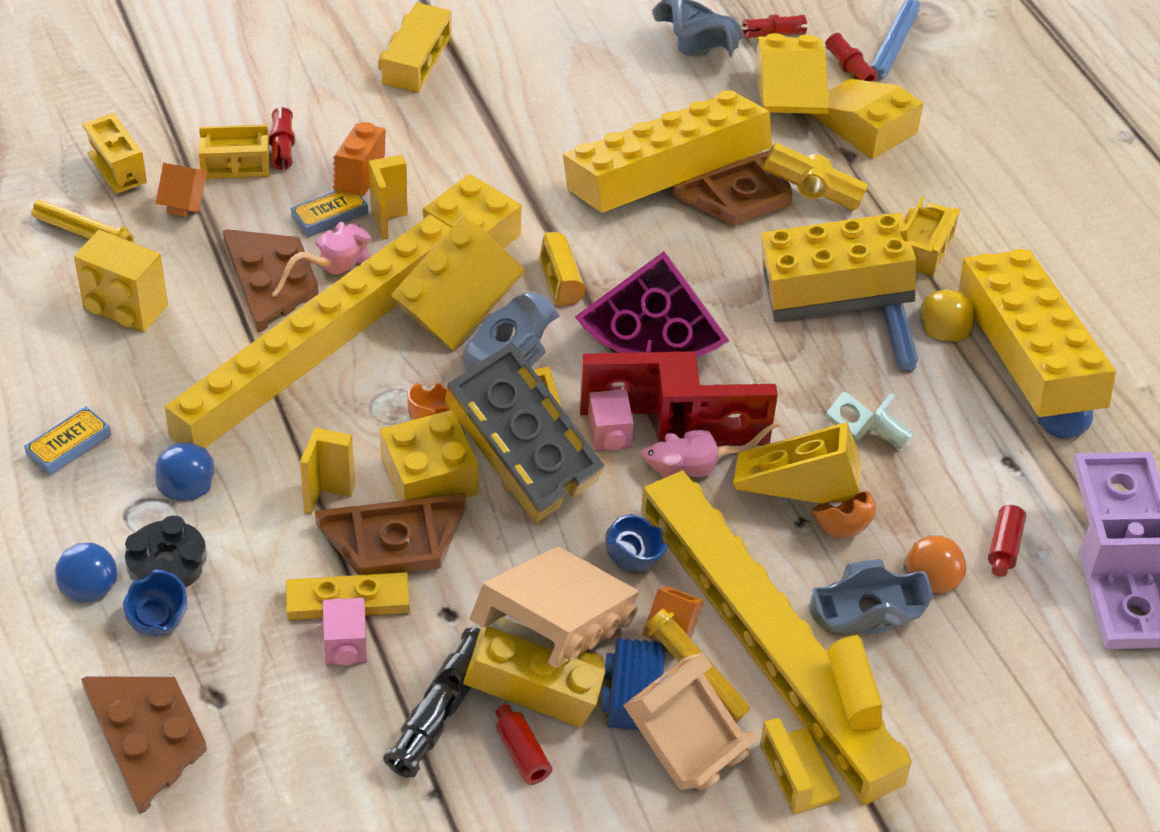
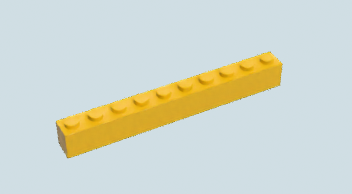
[164,214,451,448]
[641,470,912,806]

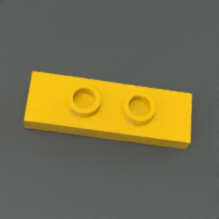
[286,572,410,620]

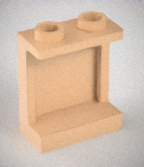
[623,652,758,791]

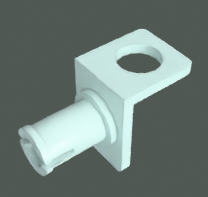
[825,392,914,451]

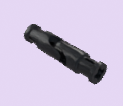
[383,627,480,778]

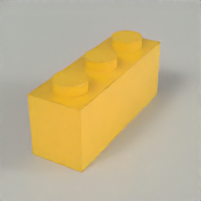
[378,2,452,93]

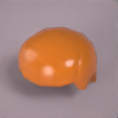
[407,383,460,424]
[812,491,876,539]
[903,535,966,594]

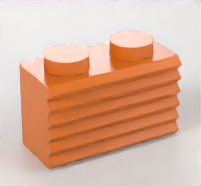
[332,122,386,196]

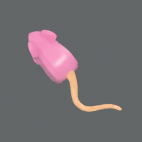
[272,221,371,297]
[641,422,780,478]

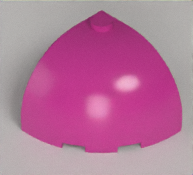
[575,251,730,358]

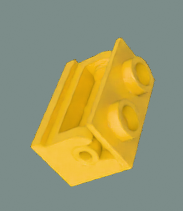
[82,112,147,194]
[198,124,270,179]
[904,196,961,276]

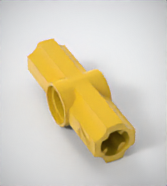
[762,142,868,211]

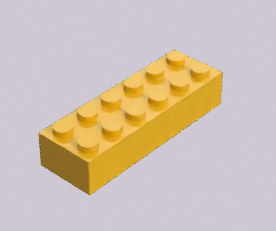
[562,91,772,213]
[959,249,1116,417]

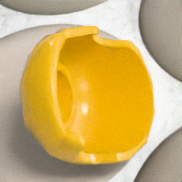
[920,289,974,342]

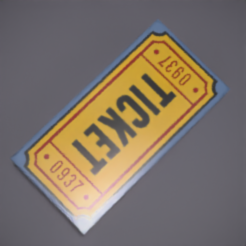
[291,191,369,237]
[24,406,111,476]

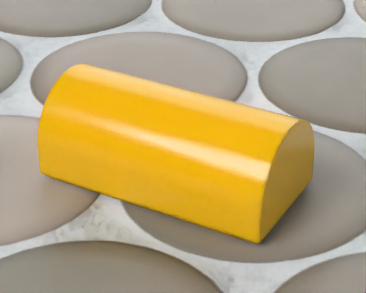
[539,232,586,307]
[827,635,882,731]

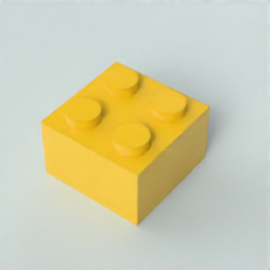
[423,173,522,248]
[74,230,168,332]
[380,410,479,501]

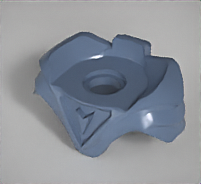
[652,0,743,57]
[463,292,560,370]
[809,559,933,634]

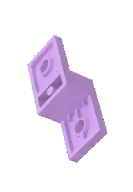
[1072,452,1160,649]

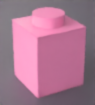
[588,389,634,451]
[323,598,367,665]

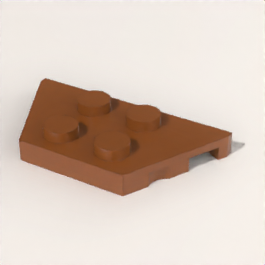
[671,150,792,226]
[223,229,319,332]
[315,493,466,575]
[81,676,207,814]

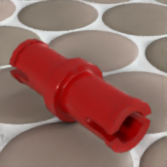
[742,14,807,39]
[825,32,877,82]
[268,107,295,170]

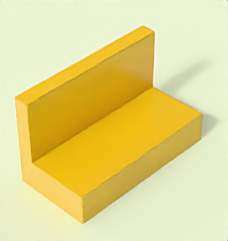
[369,154,408,240]
[300,427,356,514]
[760,717,841,815]

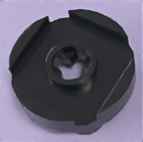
[125,516,207,588]

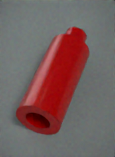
[988,505,1027,577]
[495,704,553,785]

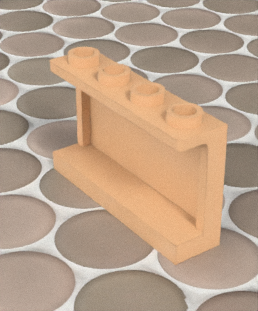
[469,546,639,668]

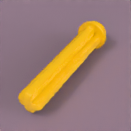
[31,200,134,243]
[645,608,750,722]

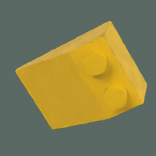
[755,34,829,114]
[811,78,924,159]
[733,422,861,503]

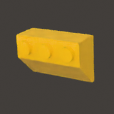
[391,215,526,351]
[463,617,605,728]

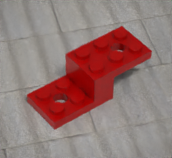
[579,352,778,446]

